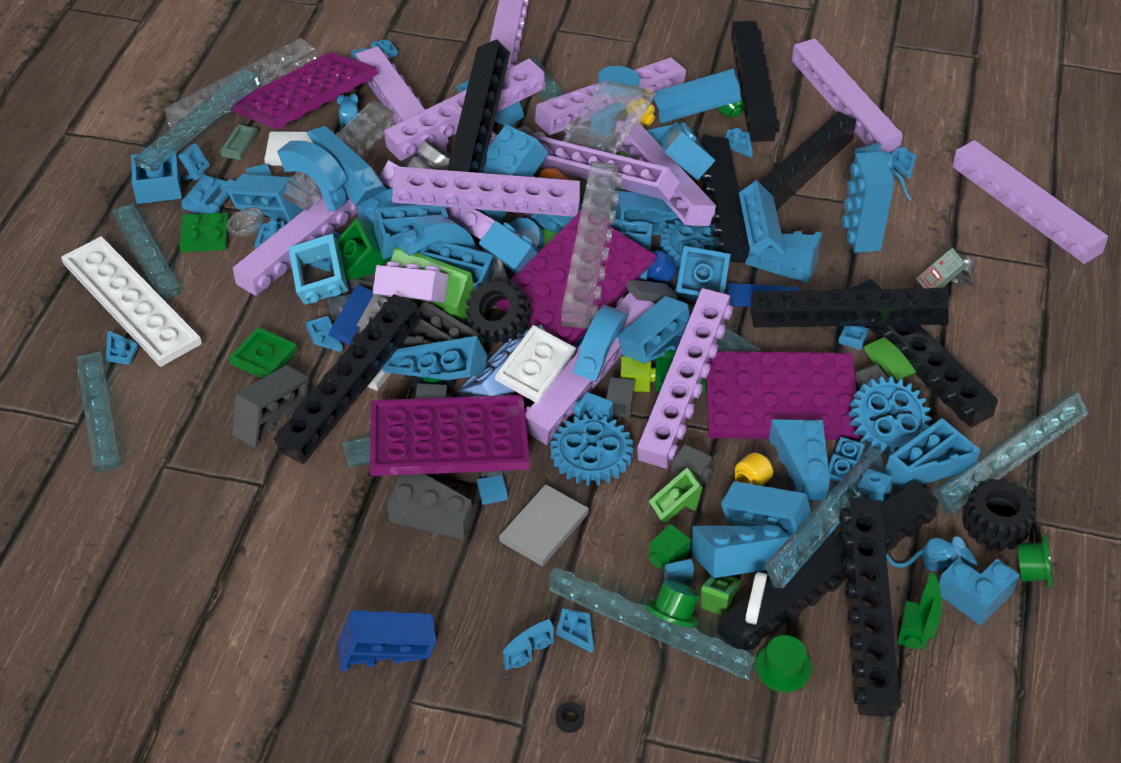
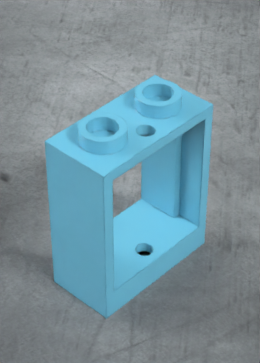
[288,234,349,305]

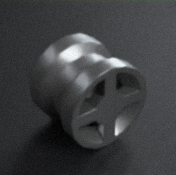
[951,256,975,285]

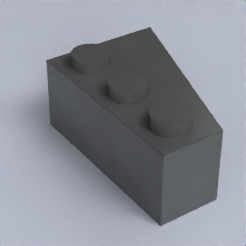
[398,301,484,349]
[232,365,309,448]
[387,474,473,540]

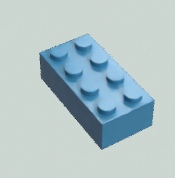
[475,124,549,223]
[841,151,895,253]

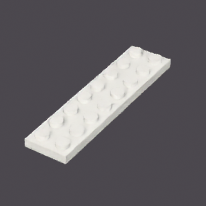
[61,236,202,367]

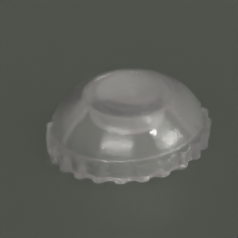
[226,207,264,237]

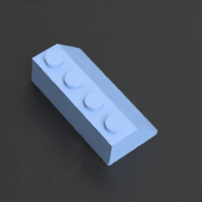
[455,325,545,397]

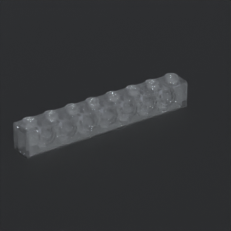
[164,38,317,137]
[283,100,395,211]
[561,161,622,329]

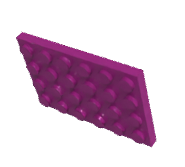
[229,52,378,129]
[495,209,656,346]
[706,351,861,440]
[370,395,530,476]

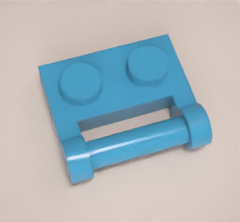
[181,175,235,214]

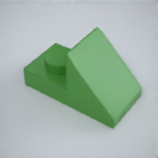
[649,467,703,523]
[701,576,742,616]

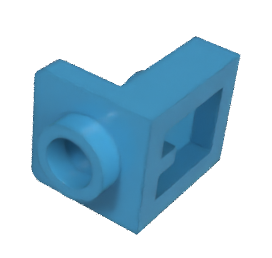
[178,143,210,181]
[573,392,614,423]
[858,469,893,504]

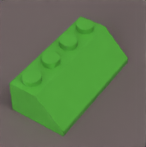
[389,247,475,324]

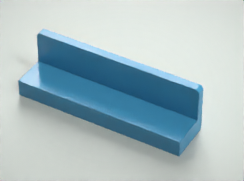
[653,69,741,123]
[739,180,786,255]

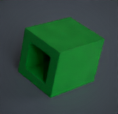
[648,524,691,571]
[897,601,929,650]

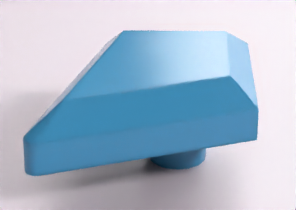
[725,128,753,157]
[891,147,917,179]
[254,220,285,249]
[106,331,138,365]
[556,608,594,653]

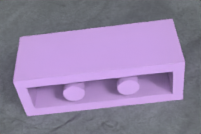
[373,262,449,303]

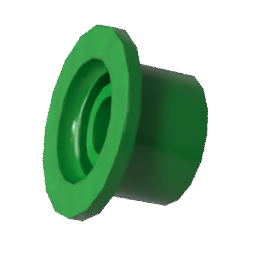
[1018,534,1053,589]
[645,580,700,627]
[755,635,812,692]

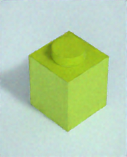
[620,356,656,392]

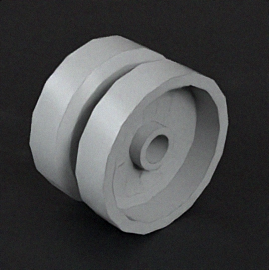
[407,140,451,170]

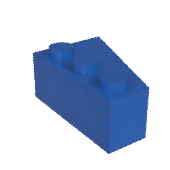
[337,610,436,671]

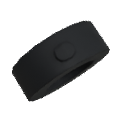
[555,702,585,733]

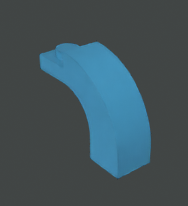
[277,140,348,211]
[395,215,477,256]
[572,305,629,382]

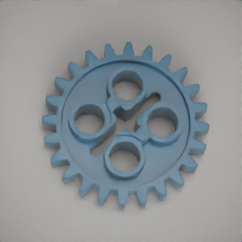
[659,220,730,266]
[849,376,932,457]
[550,414,633,486]

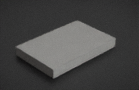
[499,484,589,567]

